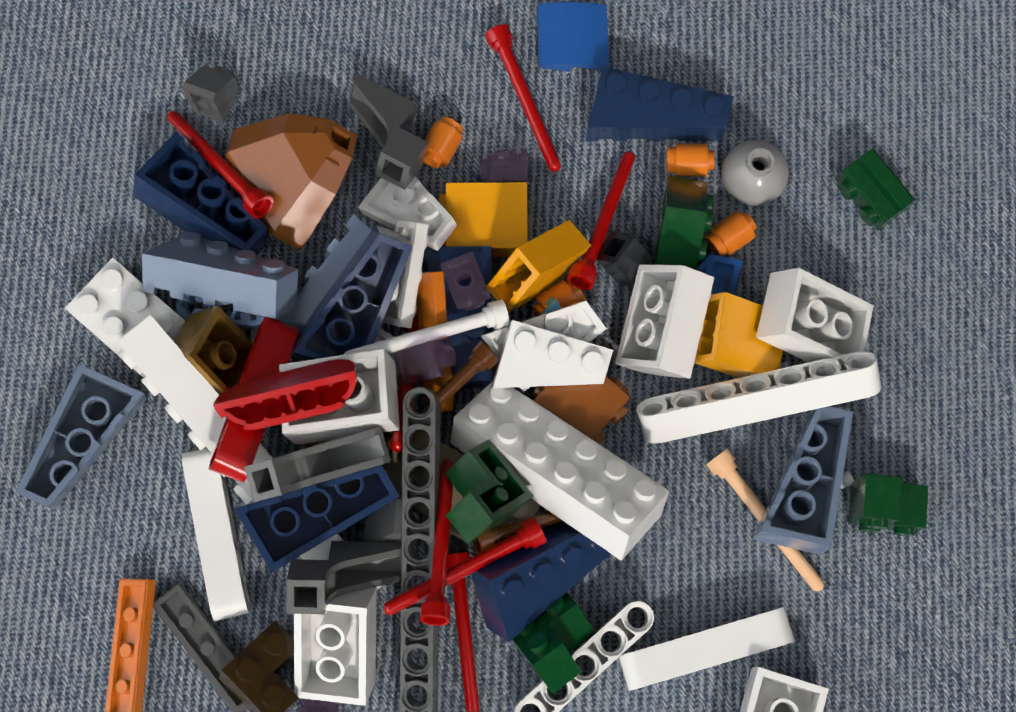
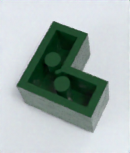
[655,176,713,270]
[445,439,533,544]
[848,474,928,536]
[512,592,596,694]

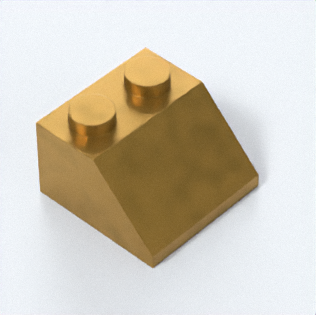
[175,306,253,395]

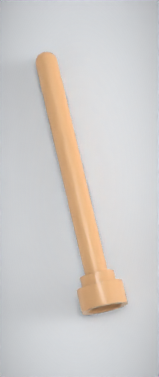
[706,448,824,591]

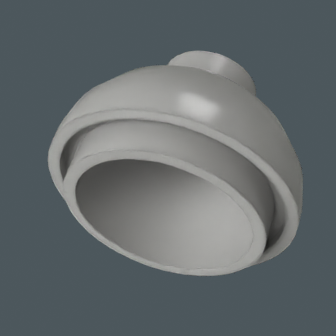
[721,140,789,206]

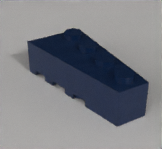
[586,66,734,142]
[133,131,268,256]
[294,225,413,359]
[424,246,492,389]
[234,465,400,573]
[471,521,611,643]

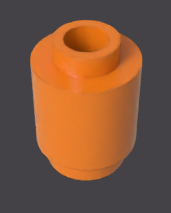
[424,117,464,169]
[667,143,714,177]
[705,210,757,256]
[533,280,586,316]

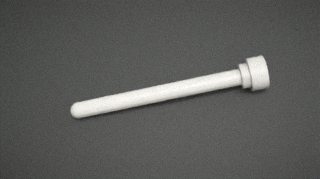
[344,299,510,355]

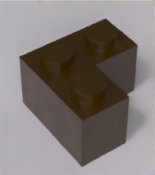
[219,620,299,712]

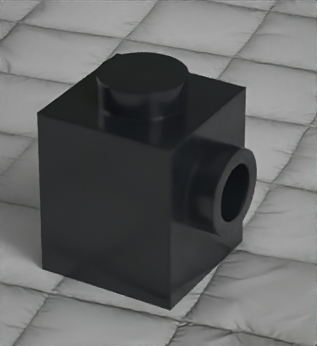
[596,231,656,287]

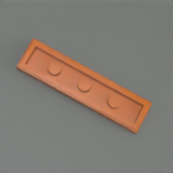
[417,271,454,412]
[105,578,156,712]

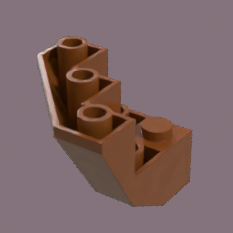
[225,113,358,250]

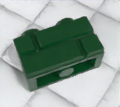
[836,149,915,231]

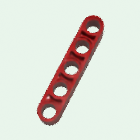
[208,317,299,483]

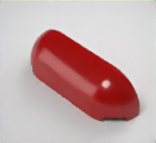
[213,359,357,430]

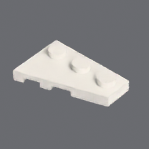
[358,176,457,251]
[383,220,429,328]
[480,300,607,392]
[491,320,613,388]

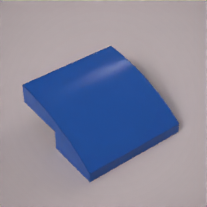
[537,2,609,72]

